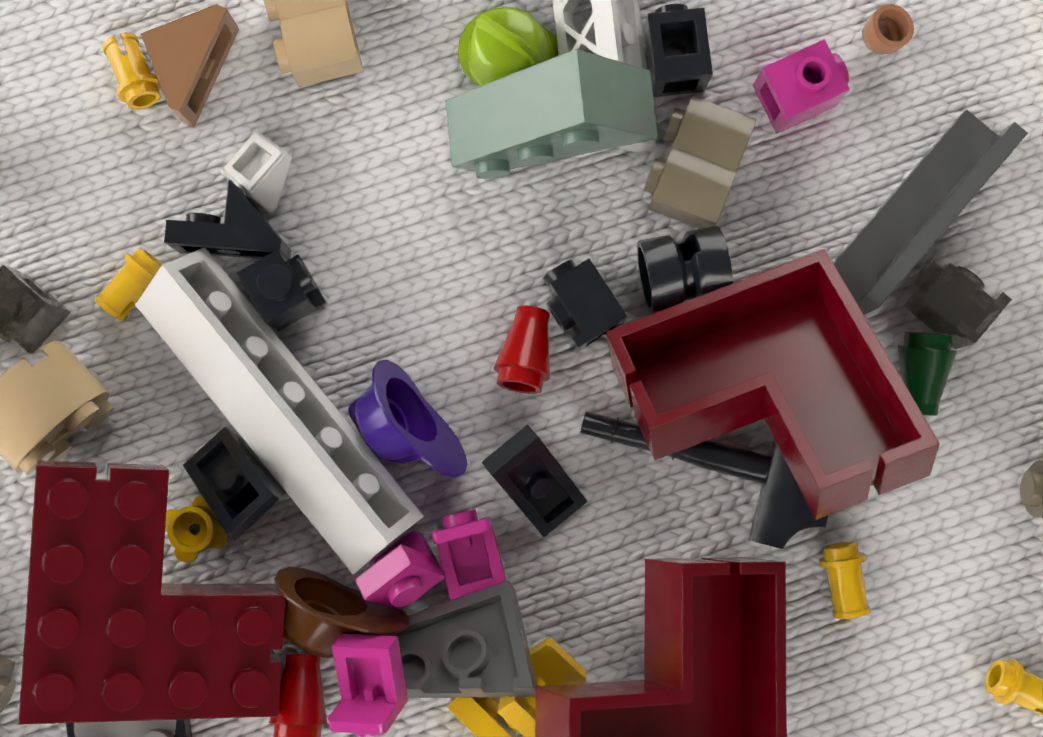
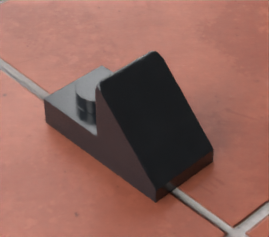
[164,180,292,259]
[481,424,588,537]
[183,426,286,541]

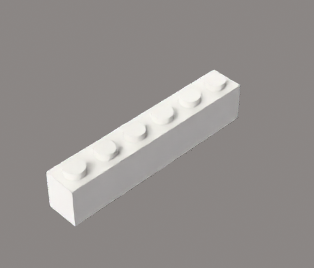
[135,248,424,575]

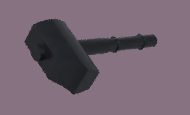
[580,411,829,549]

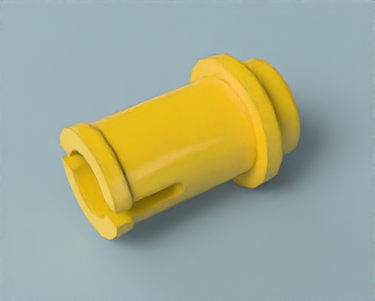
[102,32,161,109]
[94,247,163,322]
[819,542,871,619]
[985,658,1043,715]

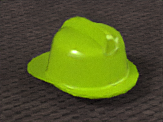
[458,7,559,87]

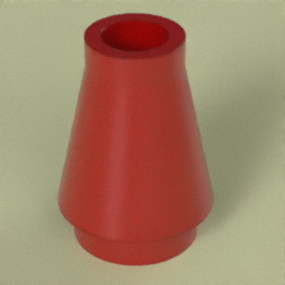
[494,305,550,394]
[268,654,328,737]

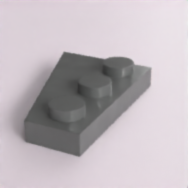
[366,581,538,698]

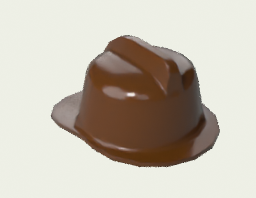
[274,567,410,658]

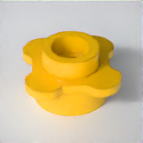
[165,495,229,563]

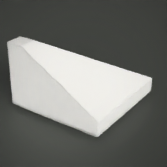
[221,130,292,214]

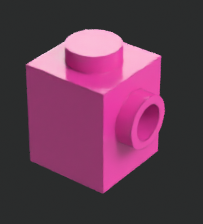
[752,39,850,134]

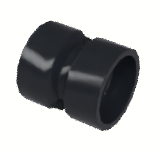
[637,226,733,314]

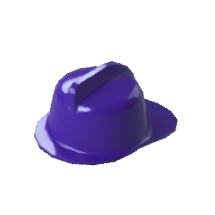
[348,359,468,478]

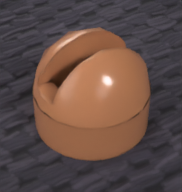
[862,4,914,55]

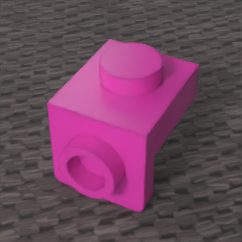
[431,509,506,600]
[355,530,446,611]
[328,634,408,737]

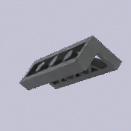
[833,109,1028,315]

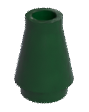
[897,332,957,416]

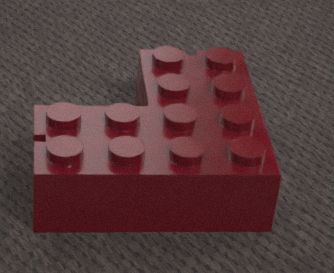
[606,249,940,520]
[18,460,286,725]
[535,557,787,737]

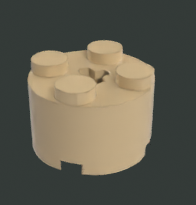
[0,341,115,475]

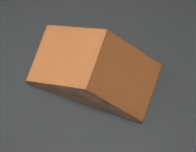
[141,4,239,127]

